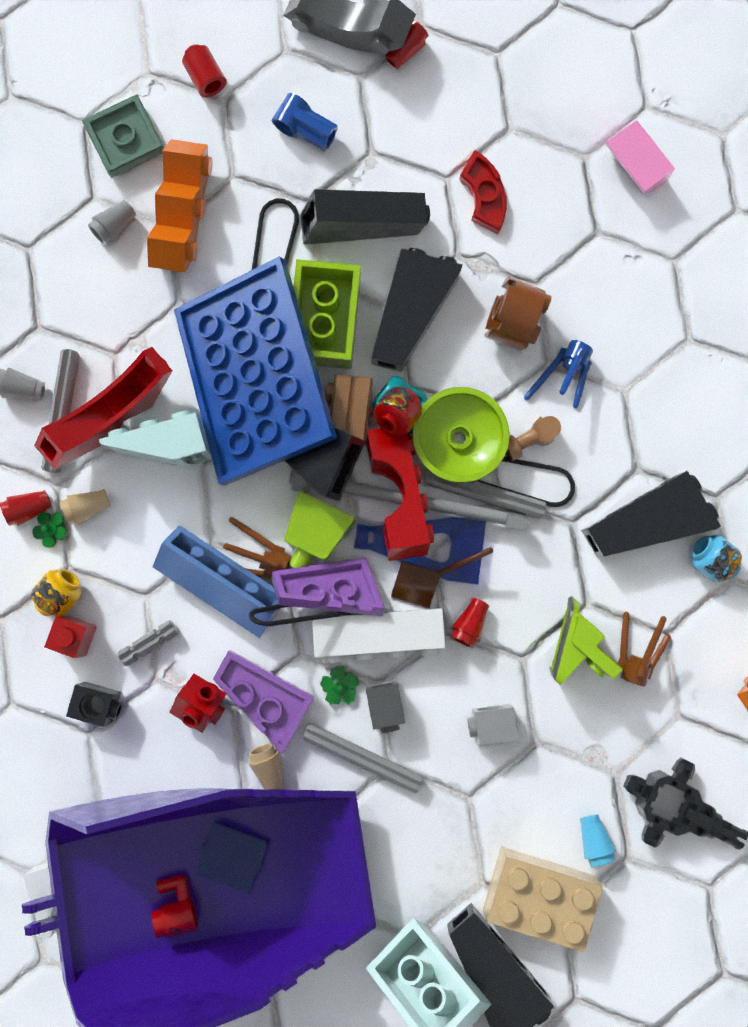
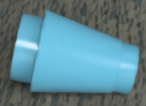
[580,814,616,867]

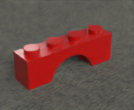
[366,428,434,561]

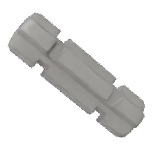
[118,620,179,666]

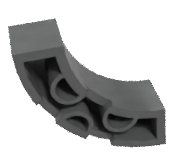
[283,0,416,54]

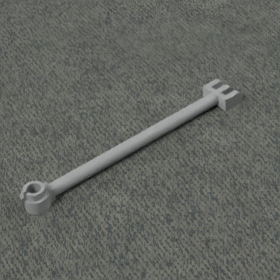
[289,470,530,530]

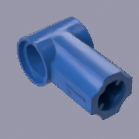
[271,93,338,151]

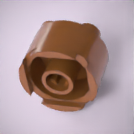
[484,276,552,351]

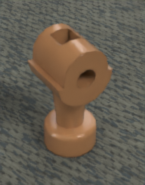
[506,416,561,462]

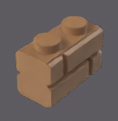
[326,374,373,445]

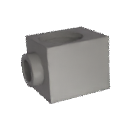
[467,704,519,746]

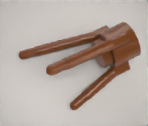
[223,517,291,581]
[618,611,671,687]

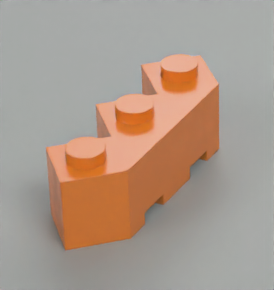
[147,139,213,273]

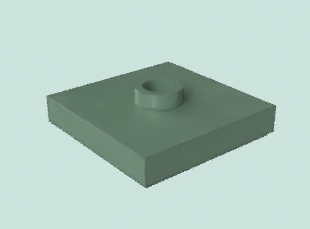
[82,94,164,178]

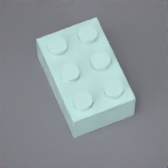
[366,918,492,1027]

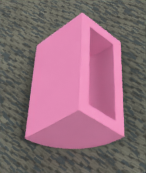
[606,120,675,195]

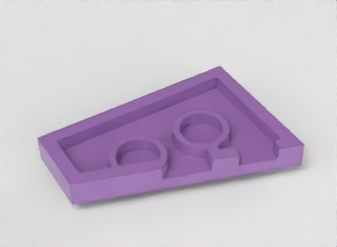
[271,558,385,616]
[213,650,314,755]

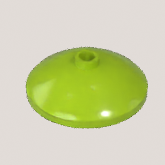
[413,387,510,483]

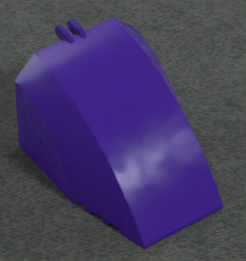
[21,788,376,1027]

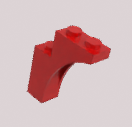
[34,347,173,470]

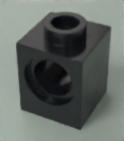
[66,682,122,727]

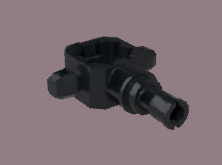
[623,757,748,850]

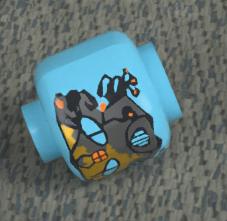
[691,535,742,582]

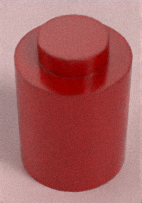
[182,44,227,98]

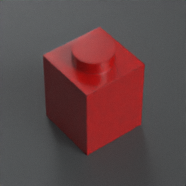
[44,615,97,658]

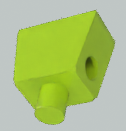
[284,491,355,568]

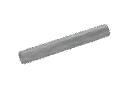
[41,349,80,473]
[423,469,546,519]
[302,723,423,793]

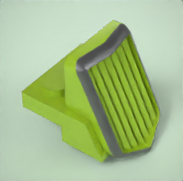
[549,596,623,685]

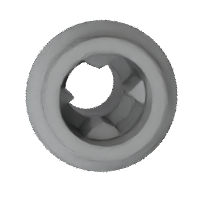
[88,200,136,245]
[0,368,45,401]

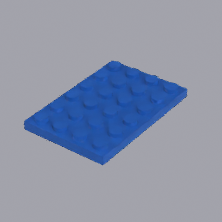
[174,256,337,486]

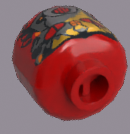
[374,387,422,436]

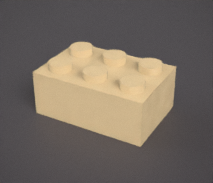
[483,846,603,953]

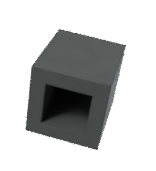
[366,681,405,733]

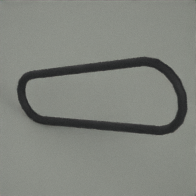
[252,198,299,270]
[477,457,575,507]
[249,604,355,626]

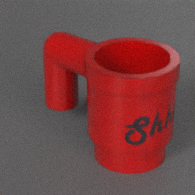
[151,874,198,939]

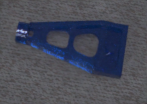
[354,517,486,585]

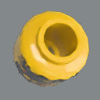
[31,569,81,616]

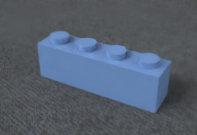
[152,525,280,638]

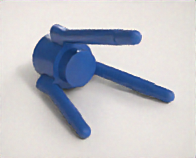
[524,340,593,408]

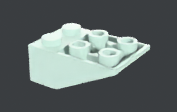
[99,410,212,468]

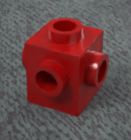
[169,673,227,733]

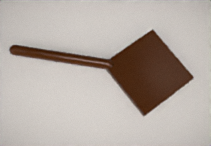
[391,547,493,608]

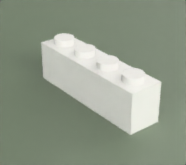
[312,608,445,663]

